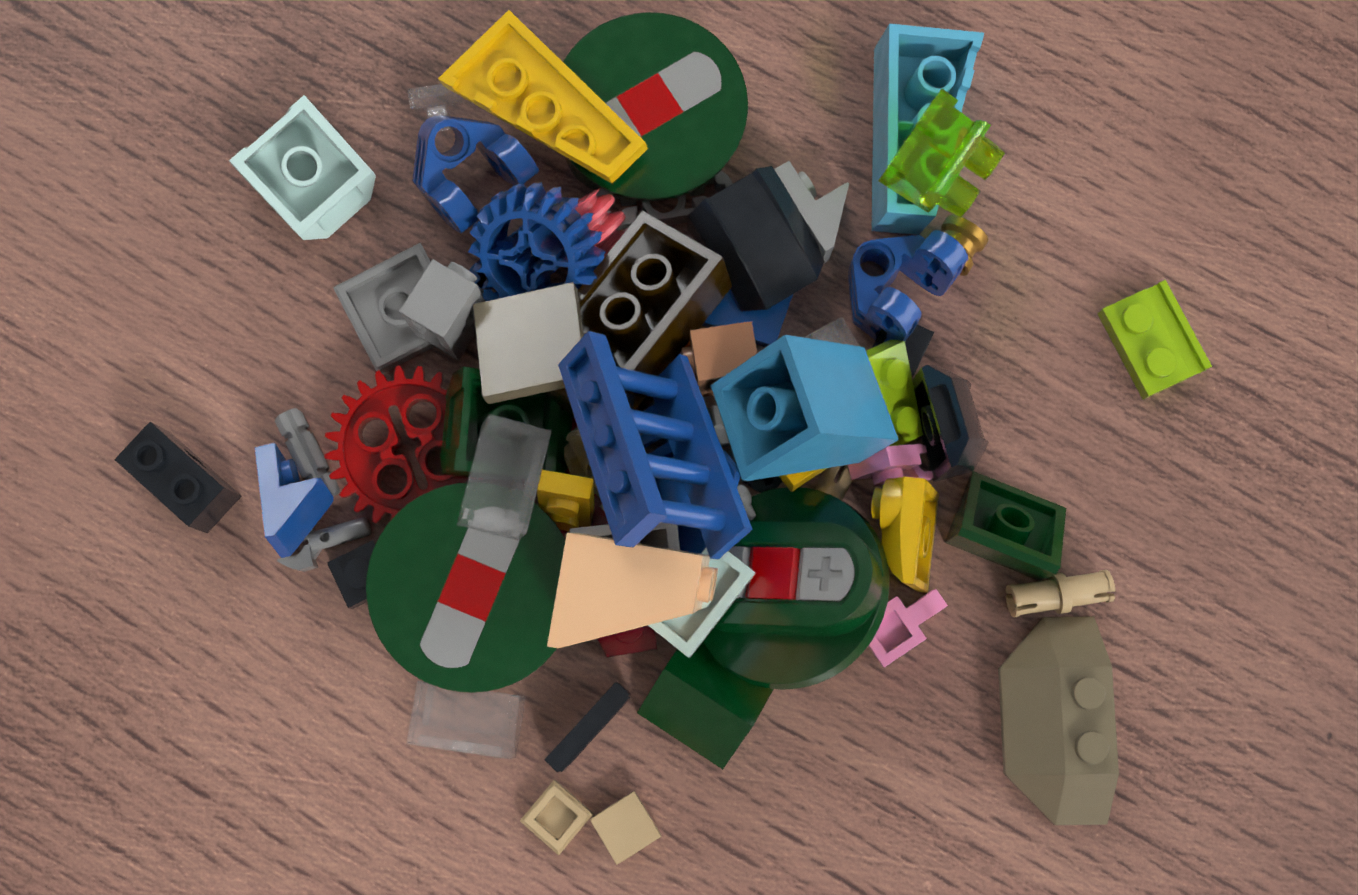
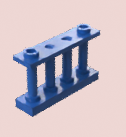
[558,331,753,560]

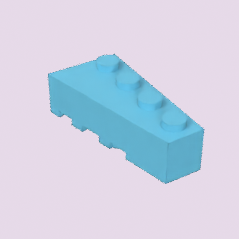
[872,24,984,235]

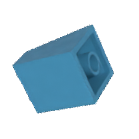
[711,335,899,481]

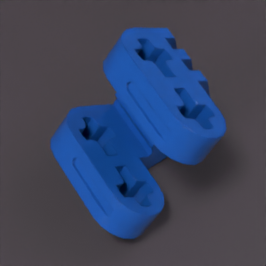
[412,115,539,233]
[848,230,968,342]

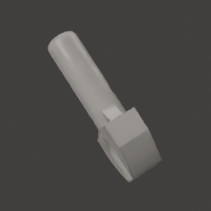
[277,517,371,572]

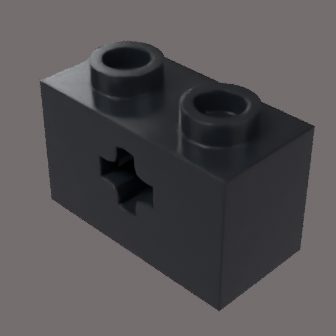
[114,422,242,534]

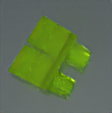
[878,88,1005,218]

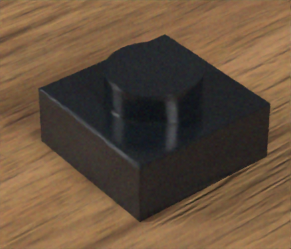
[327,540,377,609]

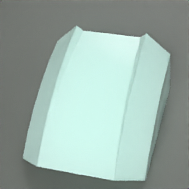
[229,95,376,240]

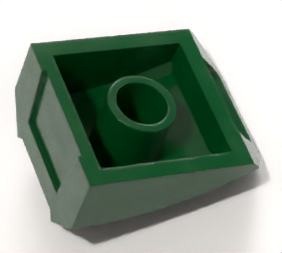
[440,366,572,483]

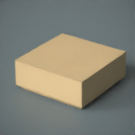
[520,780,594,855]
[590,790,662,865]

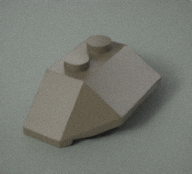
[998,616,1119,825]

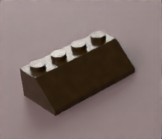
[545,210,732,418]

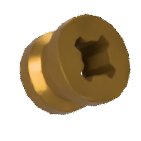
[941,215,989,276]

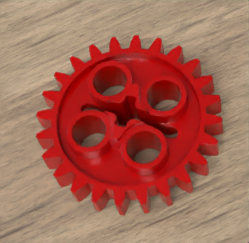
[324,366,484,523]

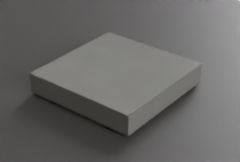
[333,243,434,374]

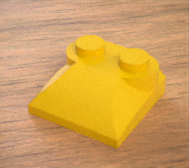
[871,477,939,593]

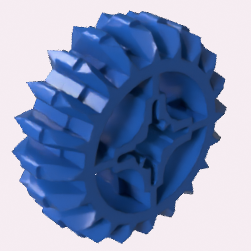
[468,182,606,299]

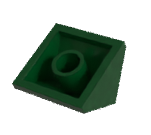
[945,471,1067,580]
[637,642,774,770]

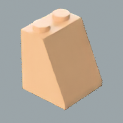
[547,532,718,648]

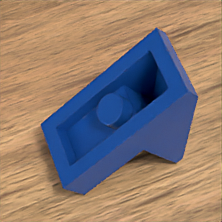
[255,442,334,558]

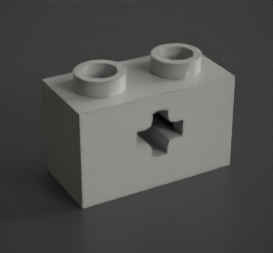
[399,259,485,361]

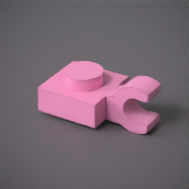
[848,444,933,486]
[868,589,948,667]

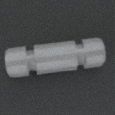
[275,408,340,497]

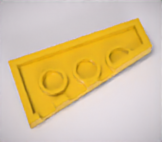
[438,10,648,183]

